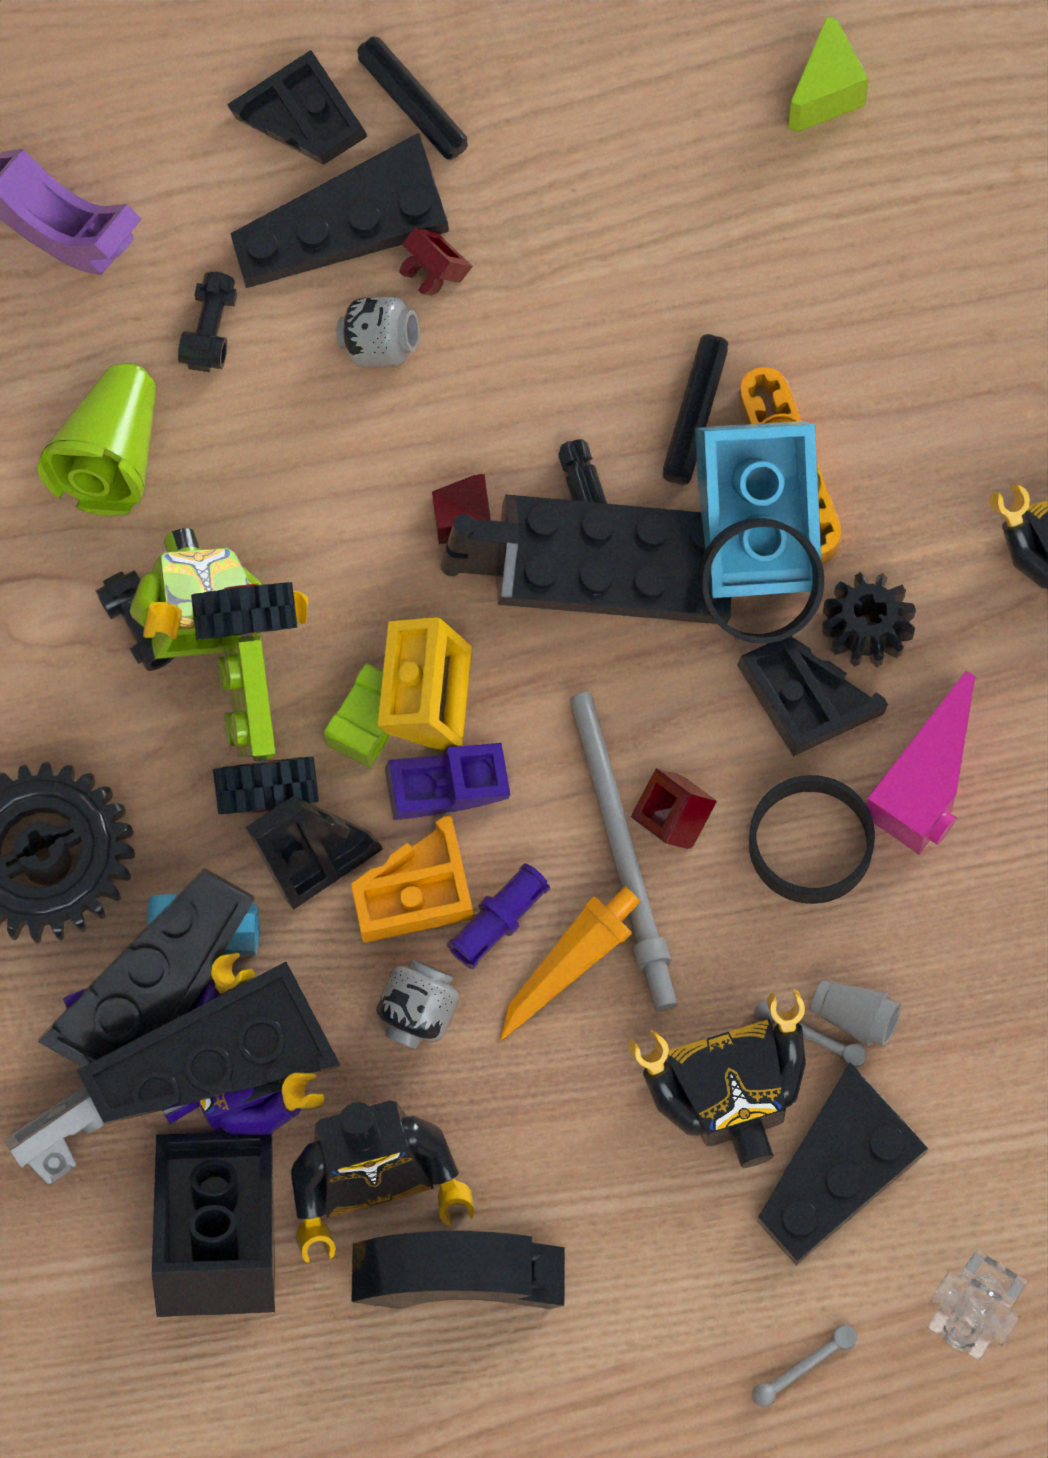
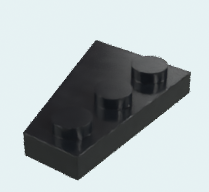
[757,1062,928,1266]

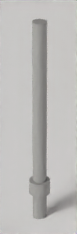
[570,692,678,1012]

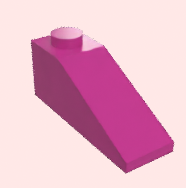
[866,671,975,855]

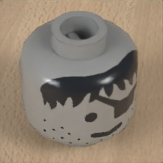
[336,296,420,367]
[376,959,459,1049]

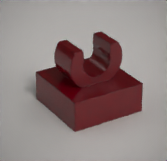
[399,228,473,296]

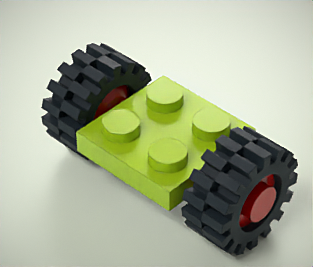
[191,582,319,814]

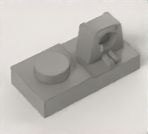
[4,1085,104,1185]

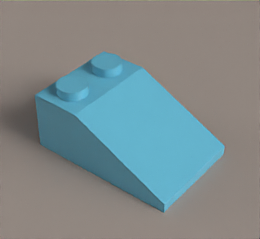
[695,421,821,598]

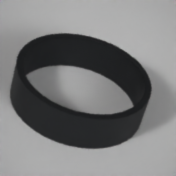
[698,518,824,644]
[749,775,875,904]

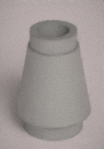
[811,980,901,1047]

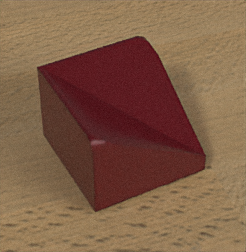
[432,474,491,544]
[631,768,717,849]

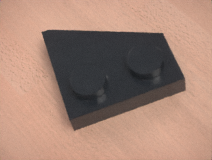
[227,50,368,165]
[737,636,888,757]
[246,796,383,910]

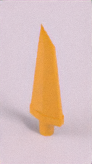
[500,886,641,1042]

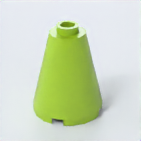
[37,363,156,516]

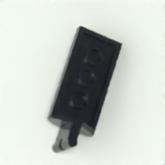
[441,494,731,624]

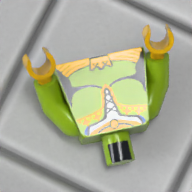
[130,528,308,659]

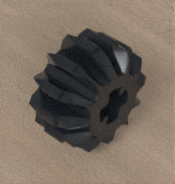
[822,571,916,668]

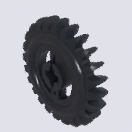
[0,762,135,943]

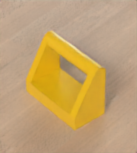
[377,617,472,752]

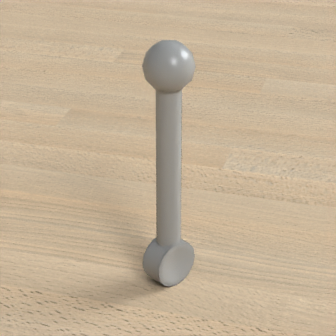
[755,1001,866,1068]
[752,1325,857,1407]

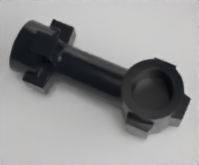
[178,272,237,373]
[95,570,174,671]

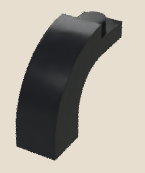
[351,1231,565,1309]

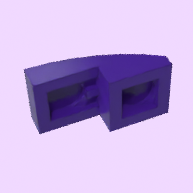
[385,743,511,820]

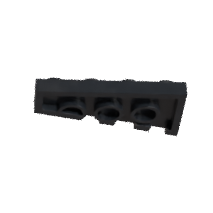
[230,133,449,288]
[38,868,254,1067]
[77,962,340,1124]

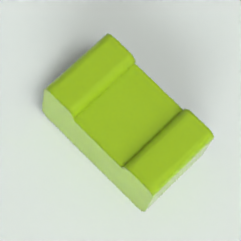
[324,663,391,768]

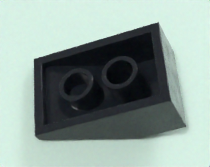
[152,1132,275,1317]

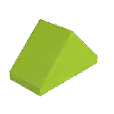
[788,16,869,132]

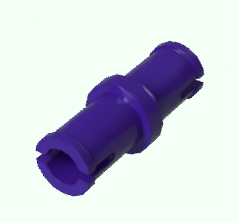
[447,863,550,969]

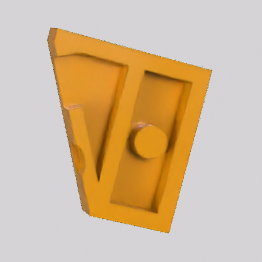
[351,815,474,943]

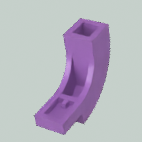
[0,149,141,275]

